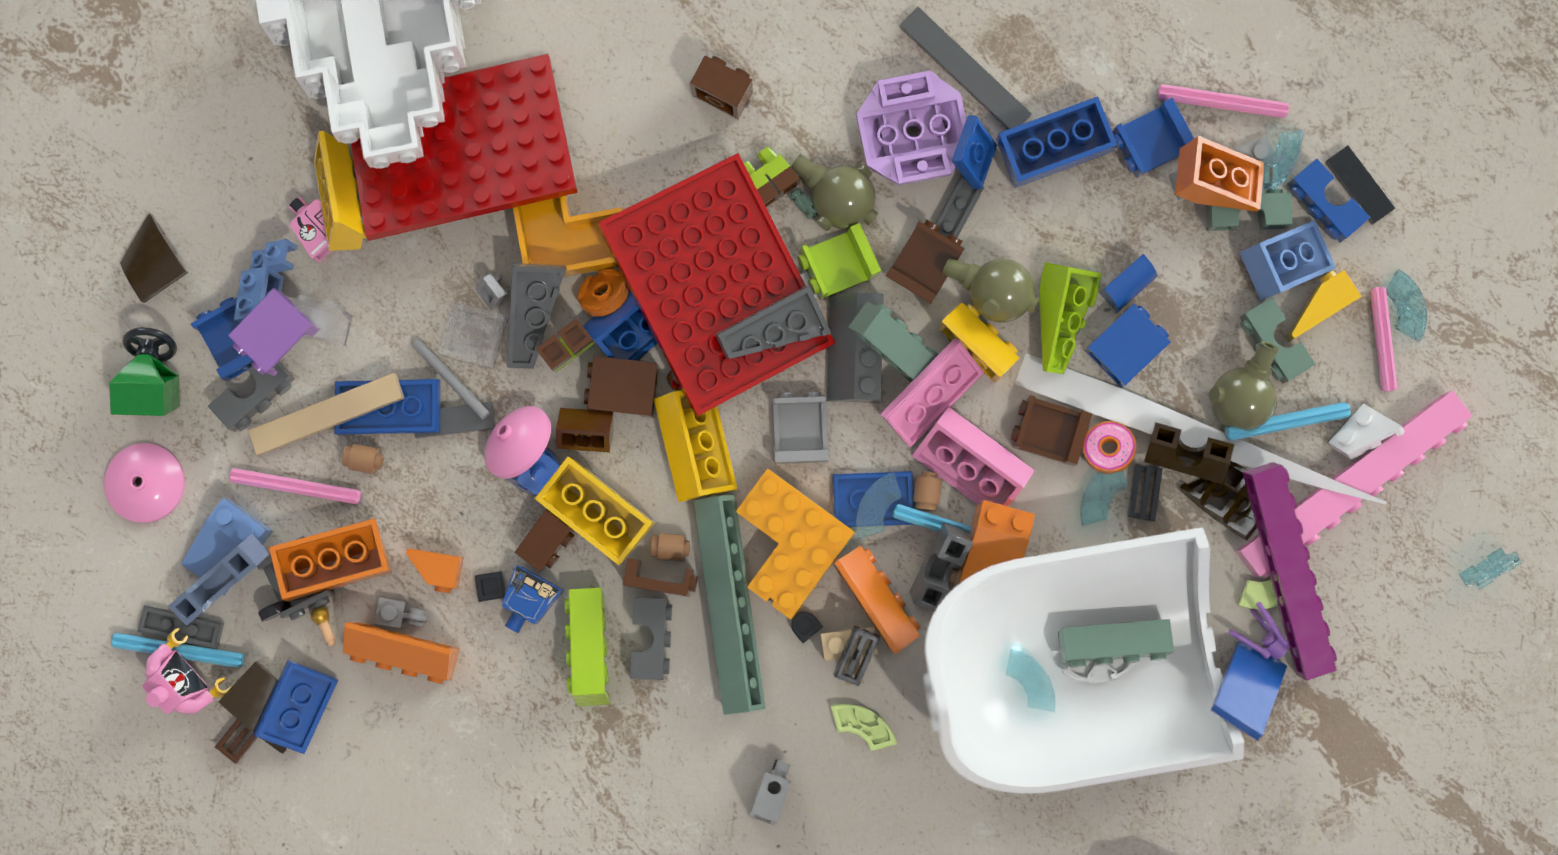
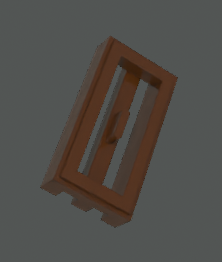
[215,719,258,764]

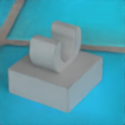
[475,273,511,310]

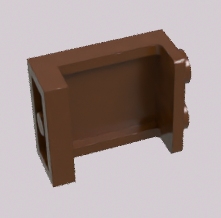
[1010,395,1093,466]
[622,558,698,597]

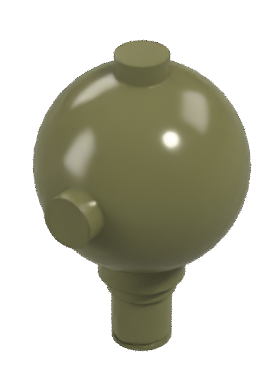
[791,154,878,231]
[942,257,1040,323]
[1209,341,1279,433]

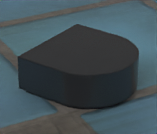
[258,601,291,622]
[791,612,823,644]

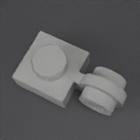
[374,597,428,628]

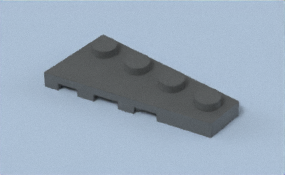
[506,263,567,369]
[715,286,832,359]

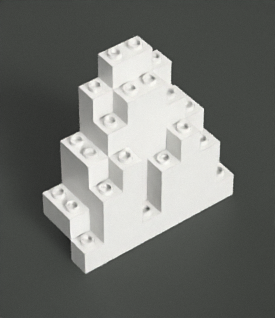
[256,0,482,168]

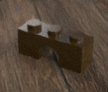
[1144,422,1235,484]

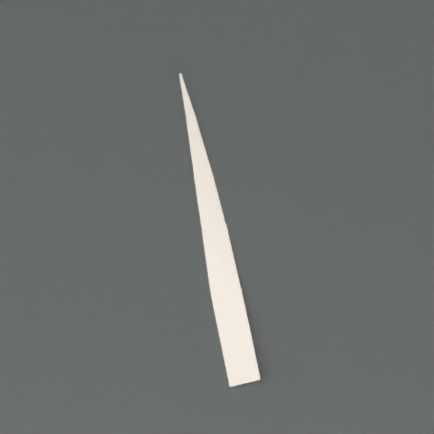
[1015,353,1387,504]

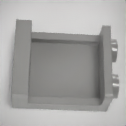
[773,392,829,464]

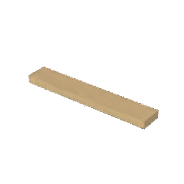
[248,373,405,456]

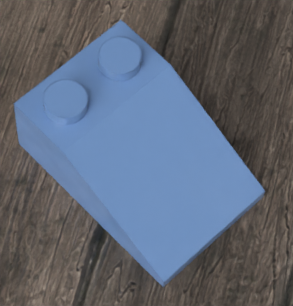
[1239,220,1336,301]
[181,498,273,595]

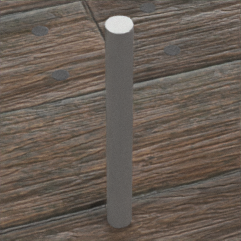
[412,339,490,420]

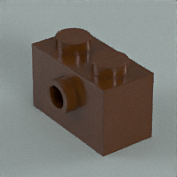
[556,408,614,453]
[514,509,575,572]

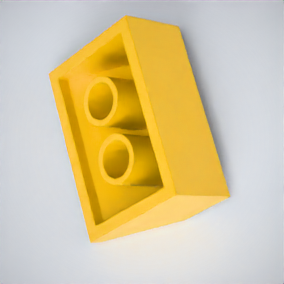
[938,303,1020,383]

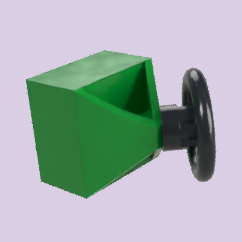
[109,327,180,416]

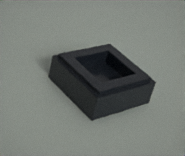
[475,571,506,602]

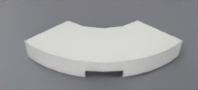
[1062,659,1137,683]

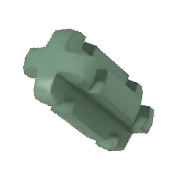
[790,188,817,219]

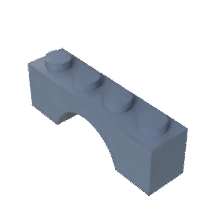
[168,534,270,626]

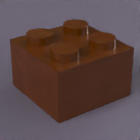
[690,55,753,120]

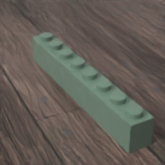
[694,495,766,715]

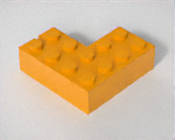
[513,196,622,277]
[736,468,855,620]

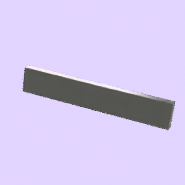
[899,7,1032,129]

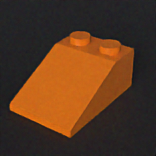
[1175,136,1264,212]
[959,500,1035,583]

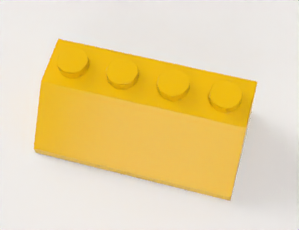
[314,131,366,251]
[654,390,738,503]
[535,456,655,566]

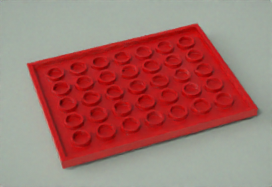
[351,54,578,241]
[597,153,835,416]

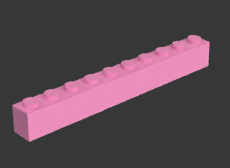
[1235,390,1472,578]

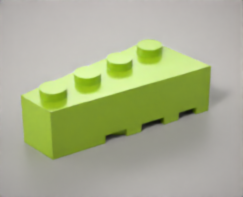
[565,587,610,707]

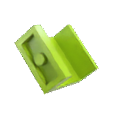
[797,223,881,300]

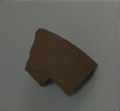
[120,213,188,303]
[1179,461,1257,541]
[218,661,287,754]

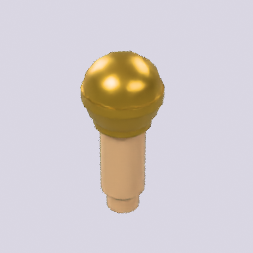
[311,606,336,647]

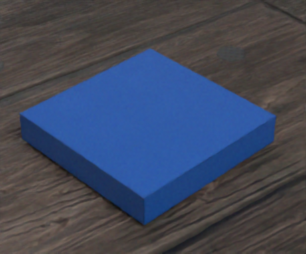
[952,115,997,189]

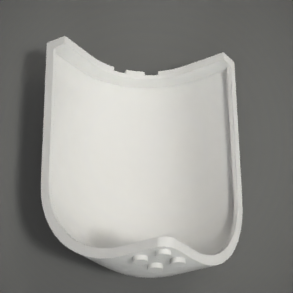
[923,527,1244,794]

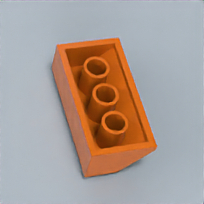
[269,518,392,602]
[833,546,921,654]
[343,622,460,684]

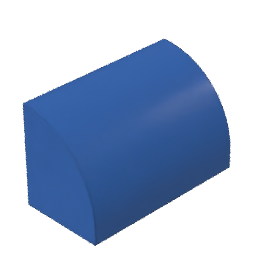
[1099,254,1157,313]

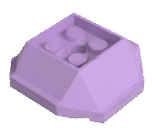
[856,70,966,186]

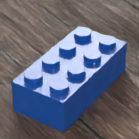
[996,96,1117,188]

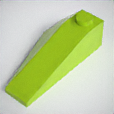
[1039,262,1102,374]

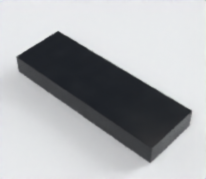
[1325,145,1395,225]

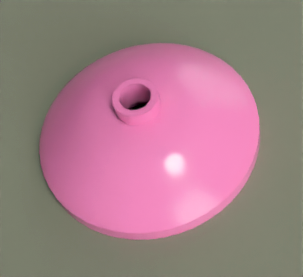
[485,406,551,479]
[104,443,185,523]

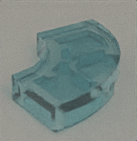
[1263,129,1303,190]
[1386,269,1427,342]
[1080,471,1128,526]
[856,472,902,539]
[1006,648,1055,712]

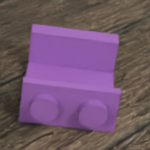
[228,288,320,376]

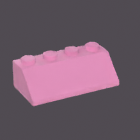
[912,407,1035,506]

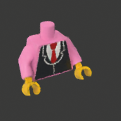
[142,628,231,714]

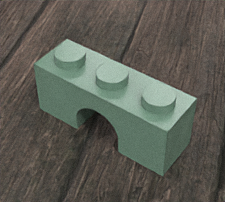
[1206,189,1292,231]
[1240,297,1315,384]

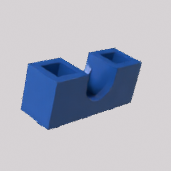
[1288,158,1371,242]

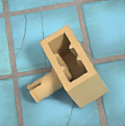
[821,626,878,685]

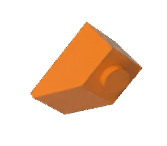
[406,548,464,593]

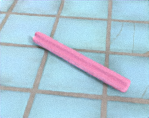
[1158,84,1289,118]
[229,468,361,504]

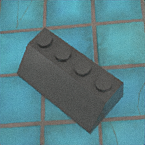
[827,293,884,403]

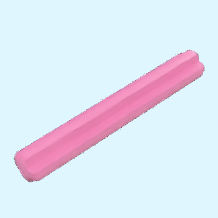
[1370,287,1397,392]

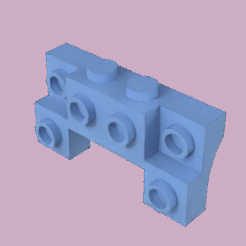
[234,239,297,323]

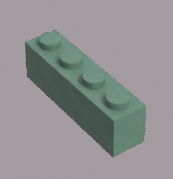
[848,302,939,383]
[1058,619,1174,668]

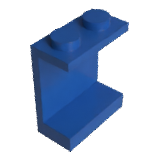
[1112,97,1194,178]
[191,297,253,382]
[1084,304,1171,388]

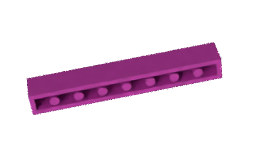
[1243,462,1337,681]

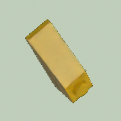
[1285,270,1362,342]

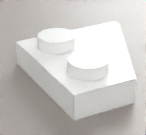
[1328,404,1405,460]

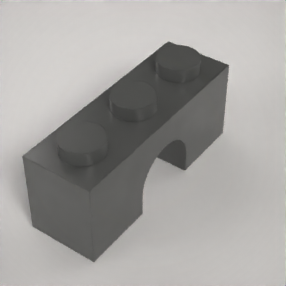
[208,361,295,432]
[909,522,973,612]
[630,597,672,680]

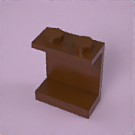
[886,219,965,304]
[584,356,659,418]

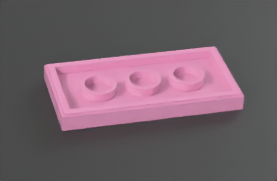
[880,338,984,448]

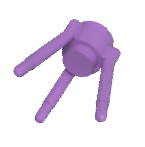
[1228,602,1290,660]

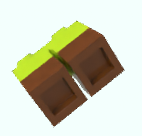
[744,147,800,207]
[535,318,594,373]

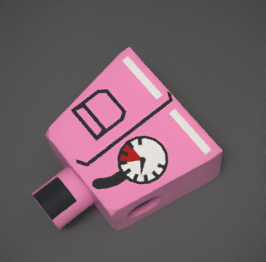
[289,197,331,263]

